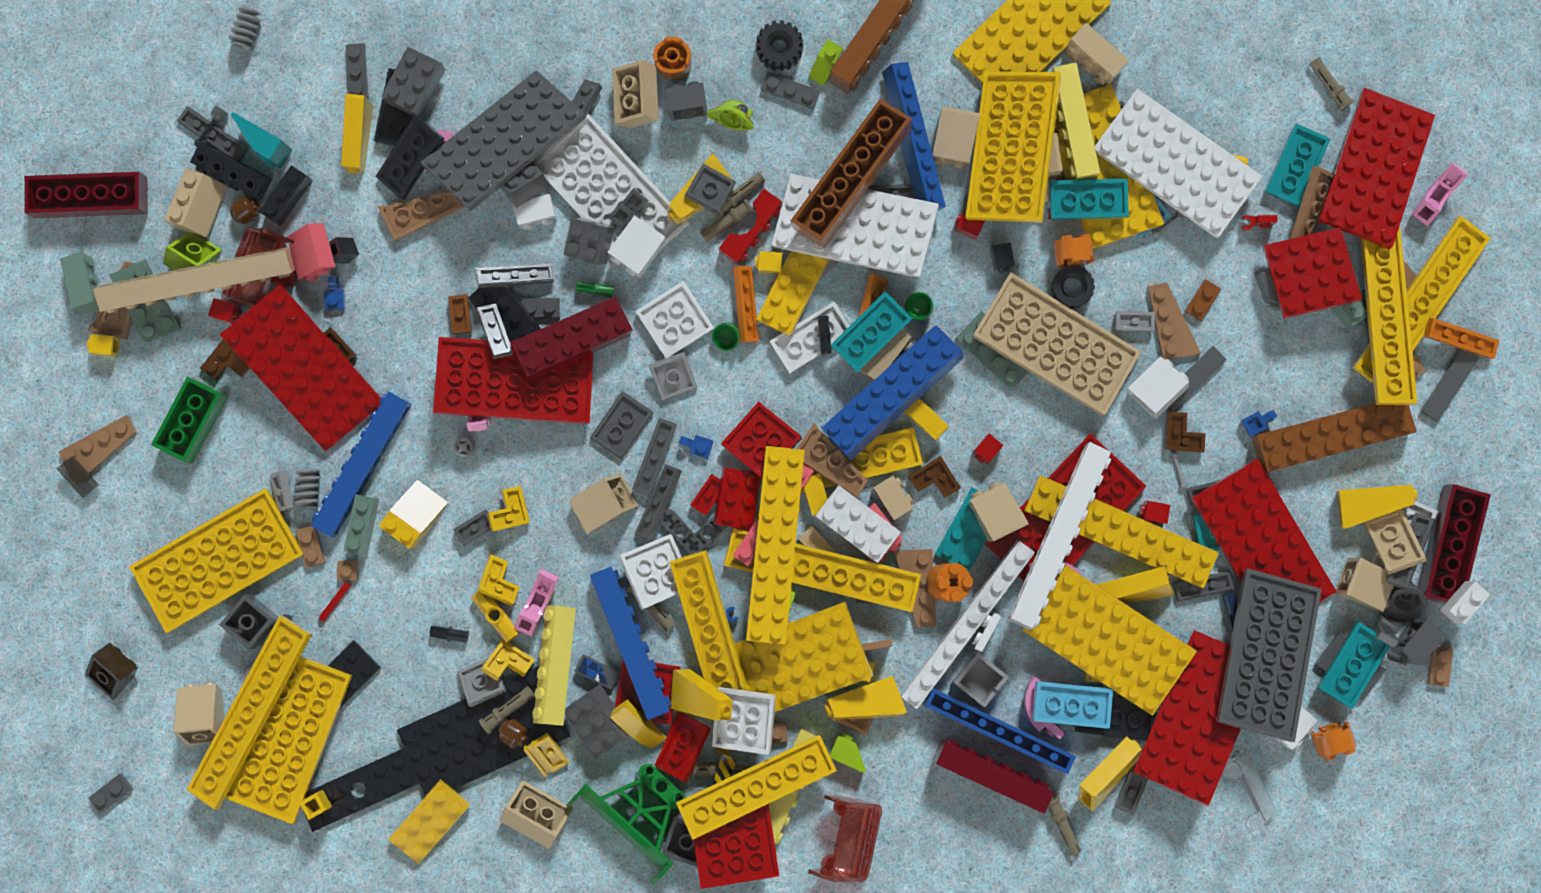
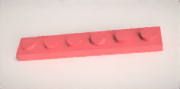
[733,463,814,566]

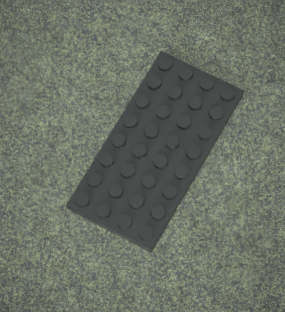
[421,70,586,212]
[1216,569,1322,742]

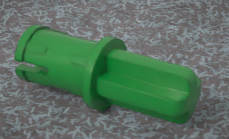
[576,281,614,298]

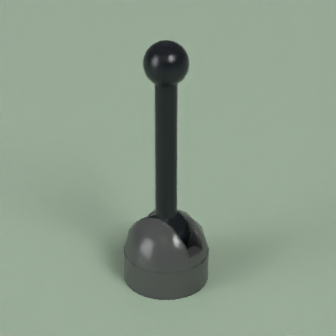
[194,105,228,147]

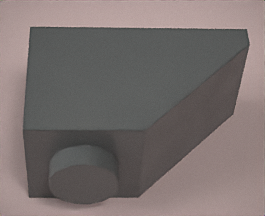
[1255,271,1281,311]

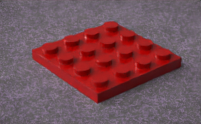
[1263,227,1362,319]
[694,804,780,889]

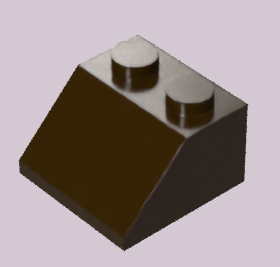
[85,642,138,700]

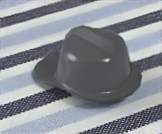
[1387,581,1425,622]

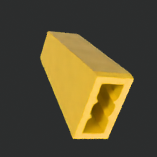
[341,93,374,174]
[667,153,735,225]
[1337,484,1418,529]
[1096,566,1175,604]
[671,669,733,721]
[824,676,907,720]
[1078,737,1142,812]

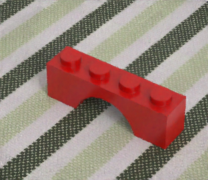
[718,188,782,265]

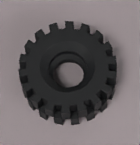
[756,20,803,72]

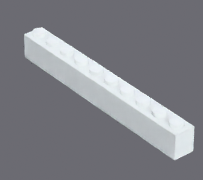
[1007,442,1111,630]
[901,540,1035,709]

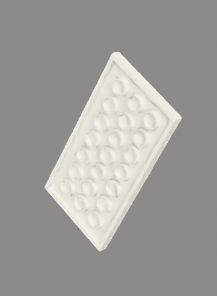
[1095,88,1263,238]
[533,114,689,249]
[772,174,939,278]

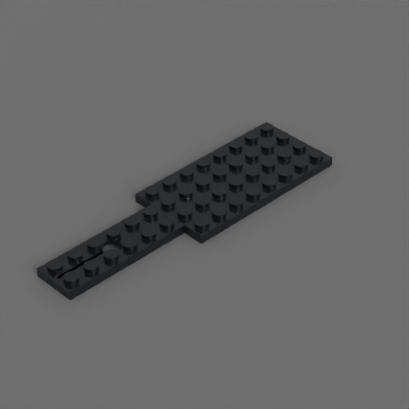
[302,666,570,832]

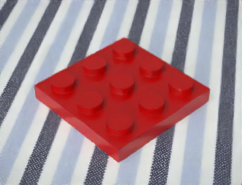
[721,401,802,479]
[615,660,681,725]

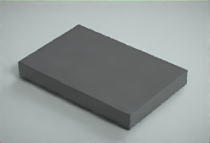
[590,391,654,460]
[1314,633,1386,700]

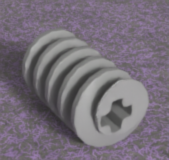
[228,6,262,50]
[293,469,321,509]

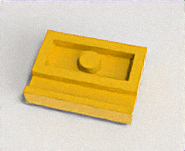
[524,733,569,777]

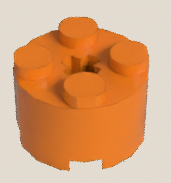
[653,36,692,80]
[1053,234,1095,268]
[927,563,973,602]
[1310,721,1357,760]

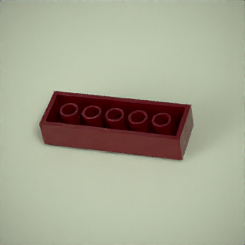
[24,171,148,218]
[511,296,633,382]
[1418,484,1491,604]
[932,737,1054,814]

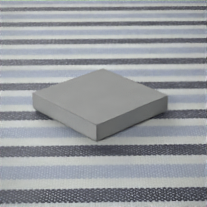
[649,352,698,401]
[457,657,506,707]

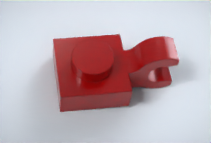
[1241,215,1278,231]

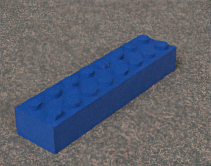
[821,325,964,461]

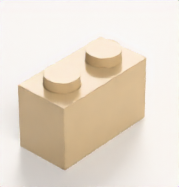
[873,476,914,521]

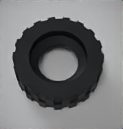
[1051,265,1095,309]

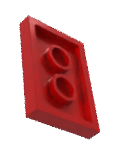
[714,467,760,530]
[654,712,711,782]

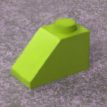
[808,39,844,86]
[829,733,866,774]

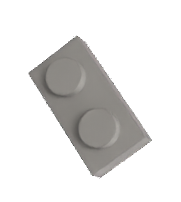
[1115,311,1155,332]
[270,470,294,512]

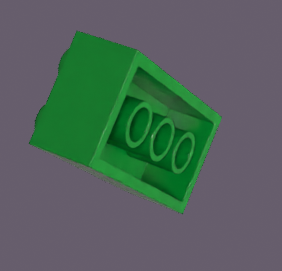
[151,376,229,464]

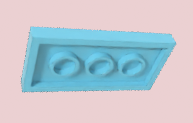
[1032,681,1113,729]

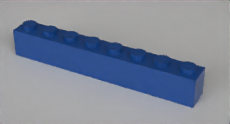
[882,62,946,211]
[311,391,412,537]
[590,566,672,721]
[923,688,1076,774]

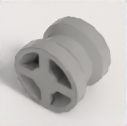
[454,438,475,458]

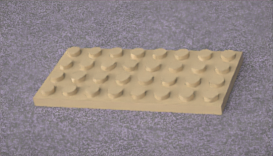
[972,272,1141,416]

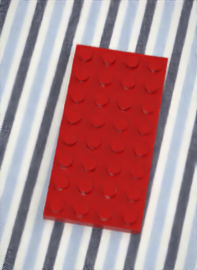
[1318,88,1435,249]
[220,284,381,452]
[433,337,594,424]
[985,433,1147,582]
[1190,459,1337,602]
[1133,630,1241,806]

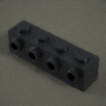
[190,142,272,199]

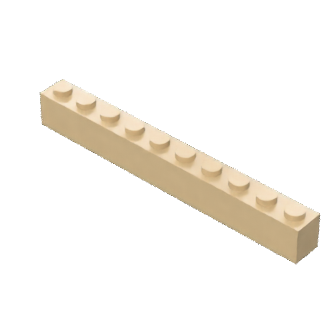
[93,247,295,313]

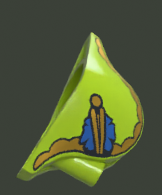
[707,99,754,130]

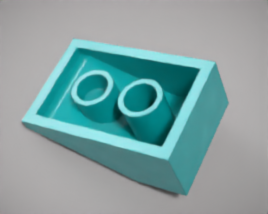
[231,112,292,169]

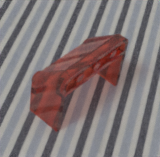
[221,227,294,308]
[808,795,882,882]

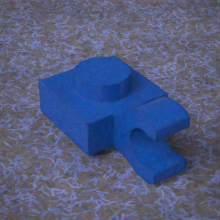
[324,276,345,310]
[1240,410,1277,437]
[679,435,714,459]

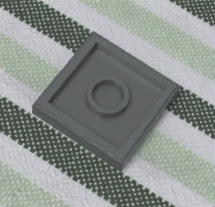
[684,164,736,215]

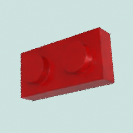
[690,473,721,516]

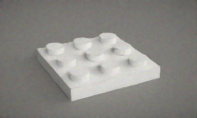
[636,281,714,358]
[618,534,682,610]
[712,687,776,755]

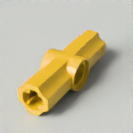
[471,592,521,643]

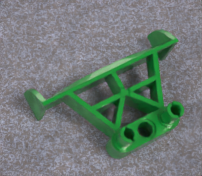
[566,764,686,884]

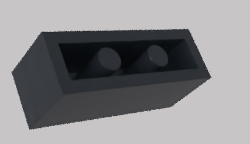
[259,165,313,227]

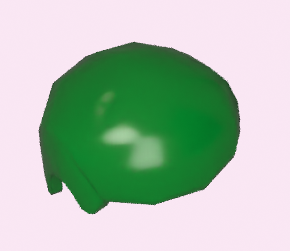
[905,292,934,321]
[712,322,741,351]

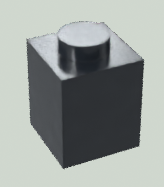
[329,237,360,264]
[990,242,1015,273]

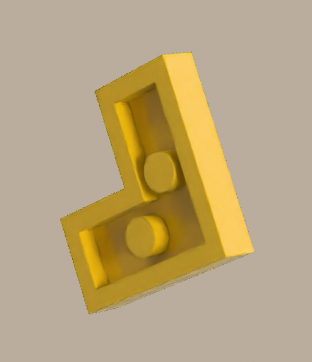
[487,486,530,532]
[476,554,519,605]
[481,640,535,681]

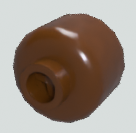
[230,196,260,224]
[498,719,528,749]

